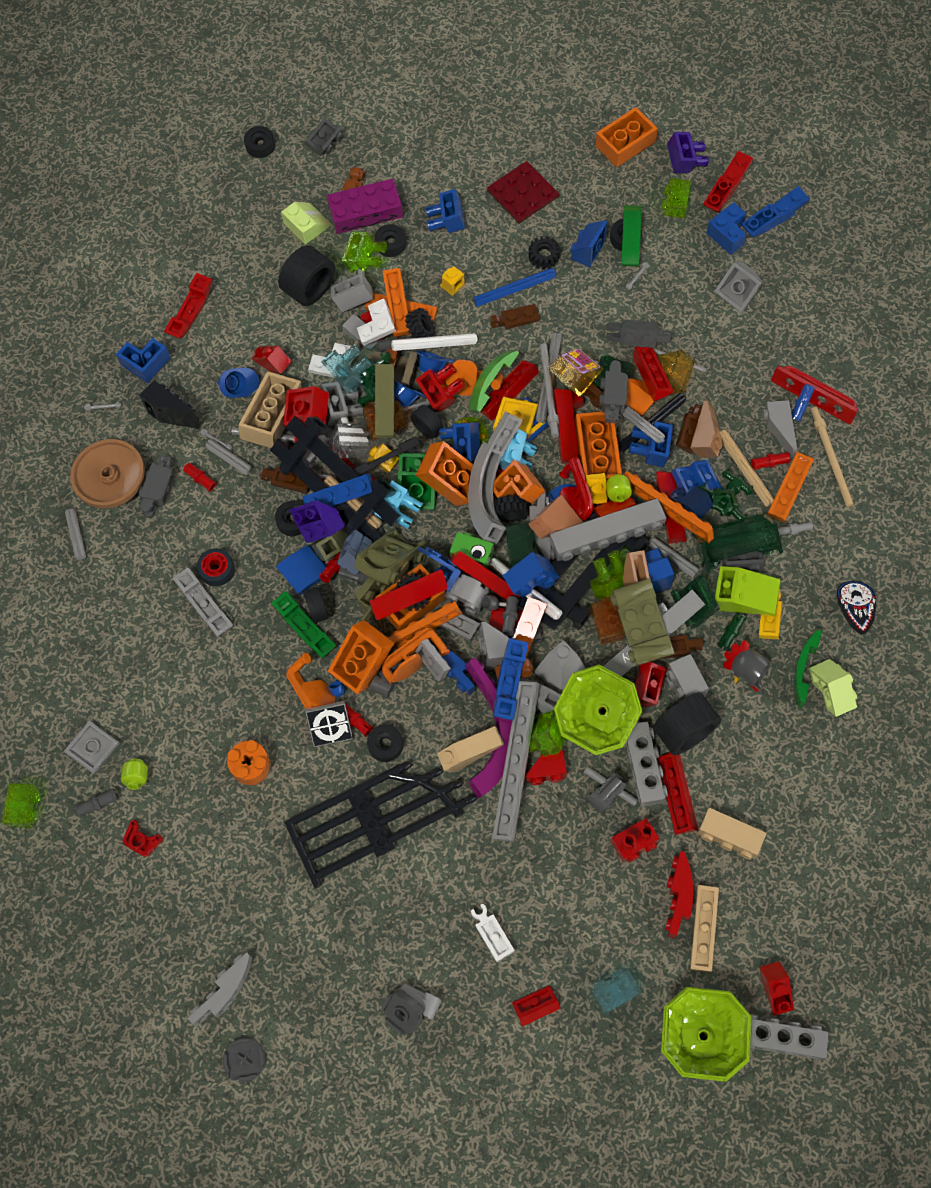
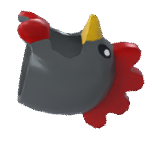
[723,640,771,692]

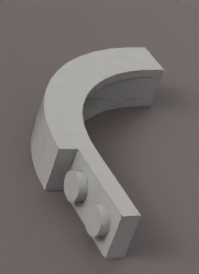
[468,411,522,544]

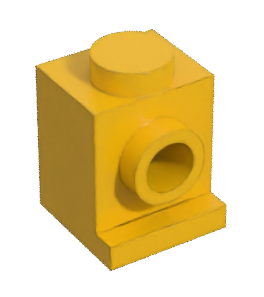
[440,266,465,296]

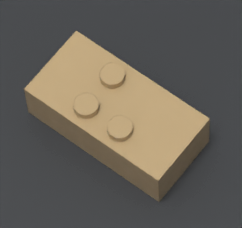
[238,371,302,448]

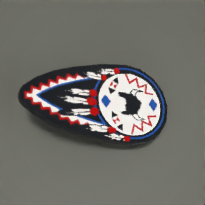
[836,581,876,635]

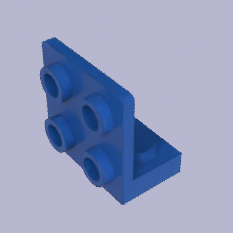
[418,546,461,592]

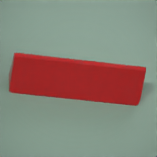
[633,346,674,401]
[480,360,539,421]
[553,389,579,464]
[655,471,687,544]
[450,551,520,600]
[370,570,448,620]
[657,753,699,835]

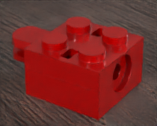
[283,386,329,442]

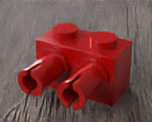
[415,363,466,412]
[610,818,659,863]

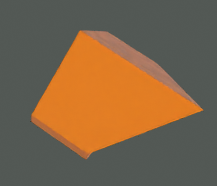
[626,378,654,417]

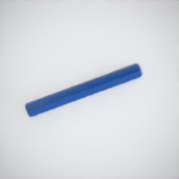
[474,268,556,306]

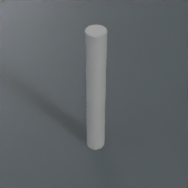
[584,766,638,806]

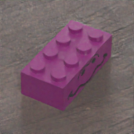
[326,178,403,234]

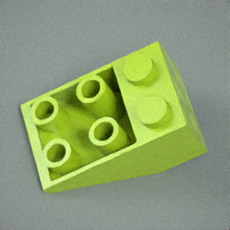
[714,566,781,616]

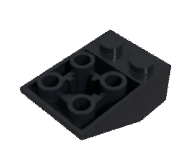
[139,380,201,429]

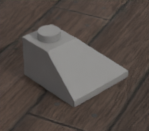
[714,261,763,312]
[478,622,509,672]
[534,640,586,694]

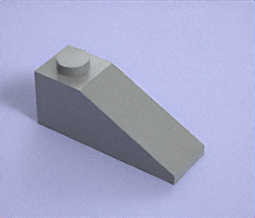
[762,400,797,458]

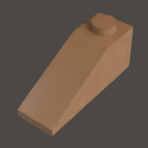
[690,400,722,457]

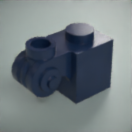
[671,486,713,519]

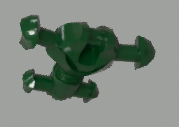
[339,352,391,408]
[697,468,753,526]

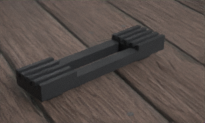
[352,437,419,476]

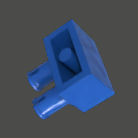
[425,189,465,233]
[629,421,673,467]
[439,422,480,461]

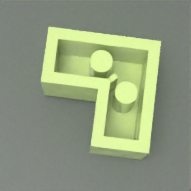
[809,659,857,717]

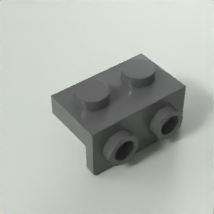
[304,117,342,156]
[722,547,765,573]

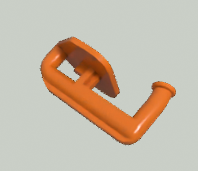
[445,359,504,396]
[382,628,450,684]
[286,653,335,709]

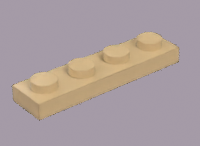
[690,885,719,973]

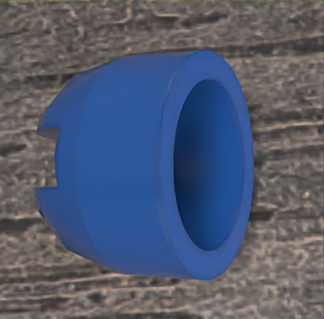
[328,680,345,697]

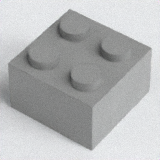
[664,654,709,703]

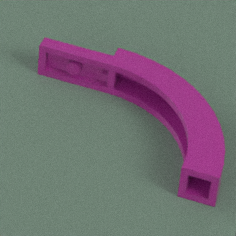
[465,658,512,799]

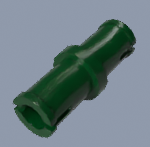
[717,612,747,651]

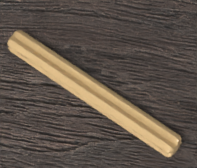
[720,430,774,507]

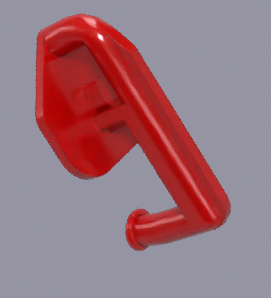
[559,456,596,521]

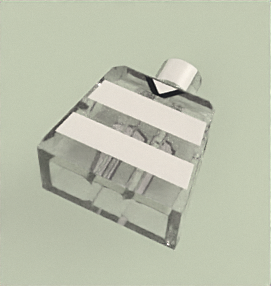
[331,417,372,459]

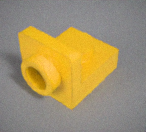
[586,473,607,504]

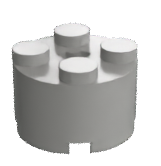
[445,574,489,616]

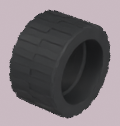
[278,245,335,306]
[653,692,721,755]

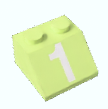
[281,202,332,245]

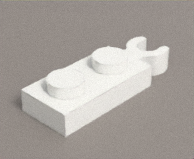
[471,904,515,962]

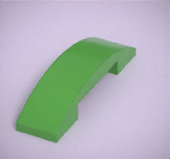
[469,351,519,412]

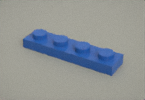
[302,474,374,507]

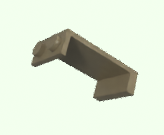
[344,340,419,389]

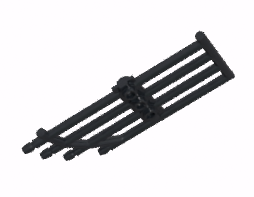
[284,761,476,889]

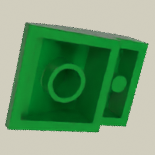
[398,453,436,510]

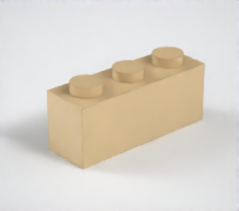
[698,808,767,860]

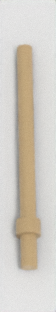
[811,407,854,507]

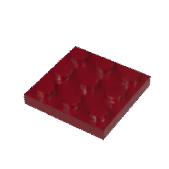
[487,161,559,224]

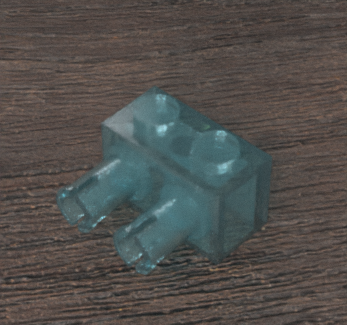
[321,344,372,394]

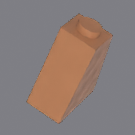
[528,495,583,539]

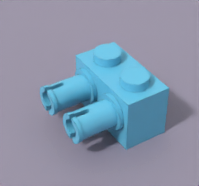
[498,429,537,470]
[373,481,423,530]

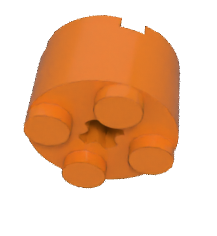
[227,740,271,785]

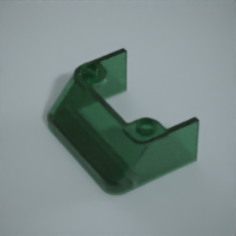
[692,514,783,573]

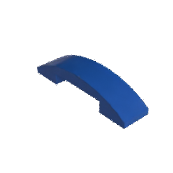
[493,638,528,721]

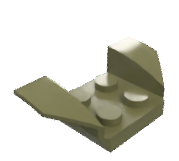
[355,561,409,622]

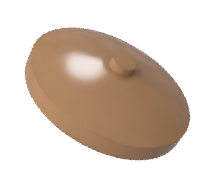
[70,439,145,509]

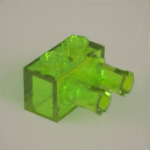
[341,231,387,273]
[590,550,624,600]
[528,710,565,757]

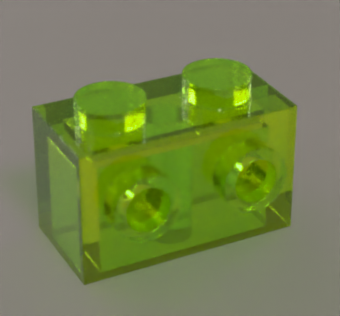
[662,178,691,218]
[2,783,40,829]

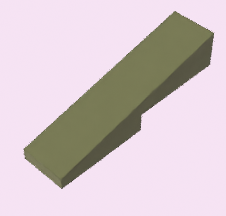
[375,364,394,438]

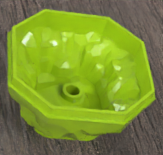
[554,665,642,755]
[661,987,751,1082]

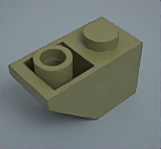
[311,527,348,561]

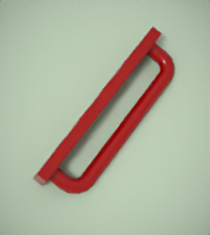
[771,366,858,425]

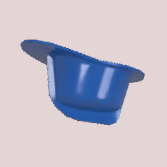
[416,350,456,372]
[217,368,259,398]
[394,380,427,407]

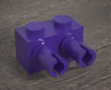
[667,132,709,173]

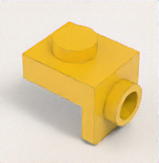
[367,444,399,473]

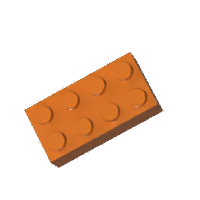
[575,412,622,482]

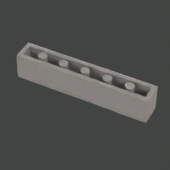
[549,498,666,561]

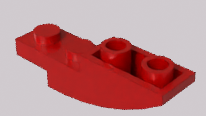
[703,150,753,213]
[665,851,693,939]

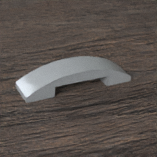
[173,568,233,637]

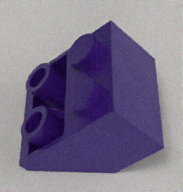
[290,500,345,543]

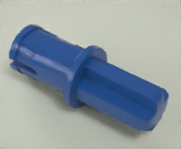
[791,384,815,421]

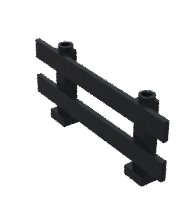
[270,416,401,543]
[518,497,648,631]

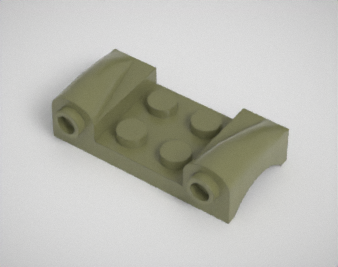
[354,529,426,586]
[610,578,675,666]

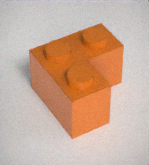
[493,459,545,504]

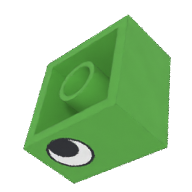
[449,532,494,570]

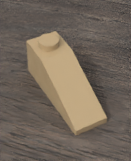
[437,726,504,772]

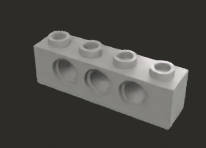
[626,722,668,807]
[750,1015,828,1060]

